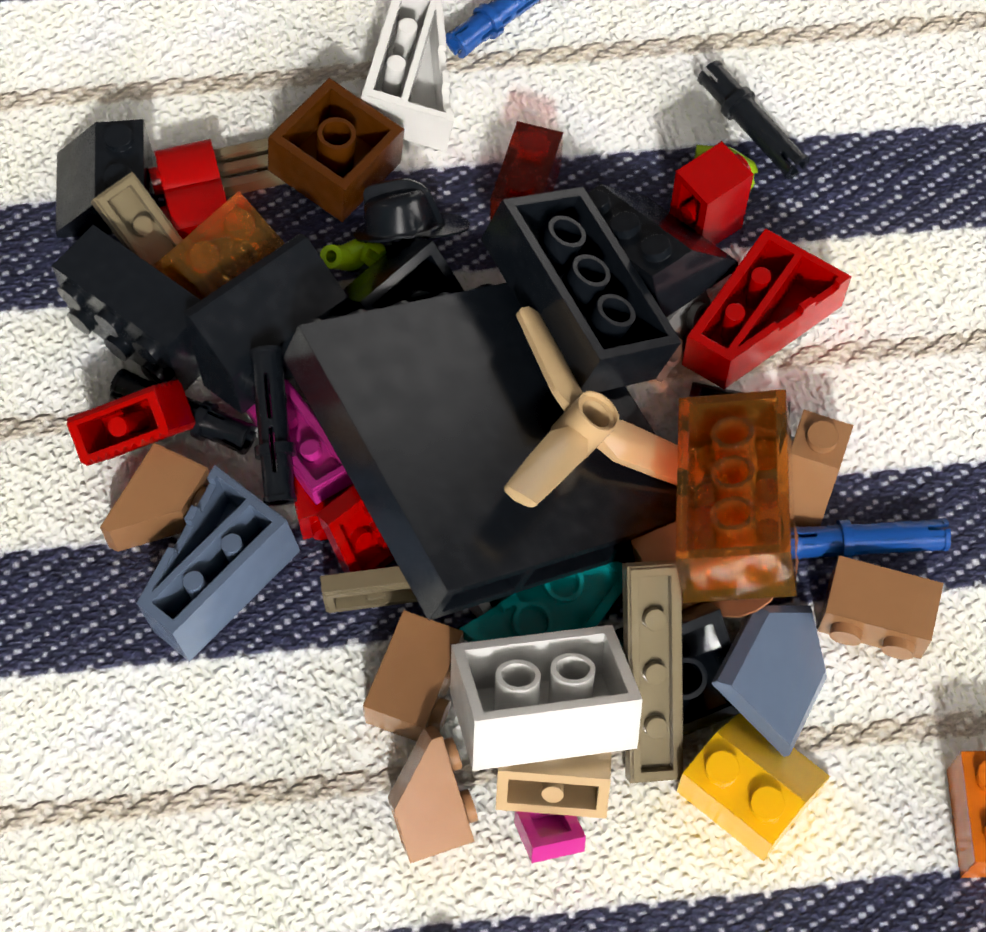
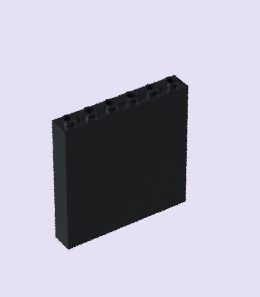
[283,282,703,620]

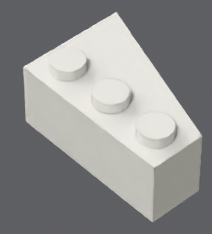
[361,0,454,152]

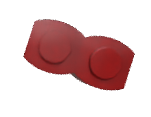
[148,139,234,246]

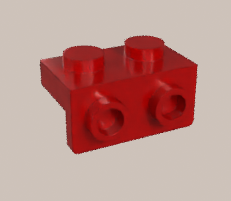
[316,485,395,573]

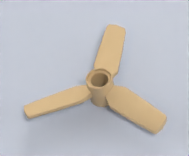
[504,306,707,507]

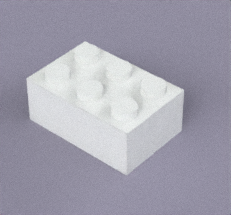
[450,625,643,771]

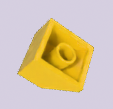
[676,713,831,861]

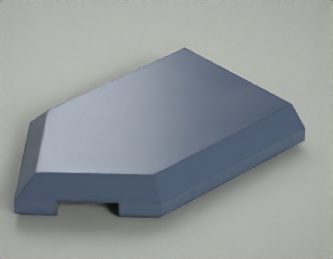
[711,605,827,757]

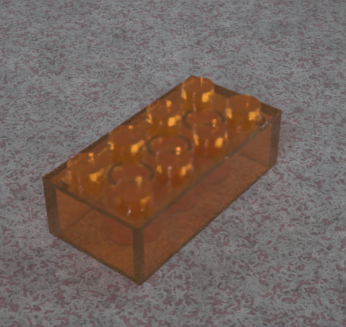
[675,389,797,603]

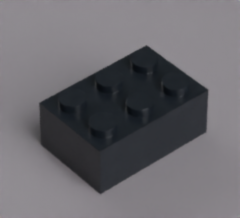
[52,225,201,392]

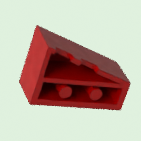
[682,228,852,389]

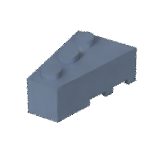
[136,465,300,662]

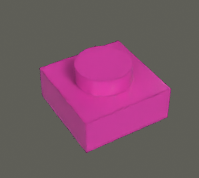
[514,811,586,863]

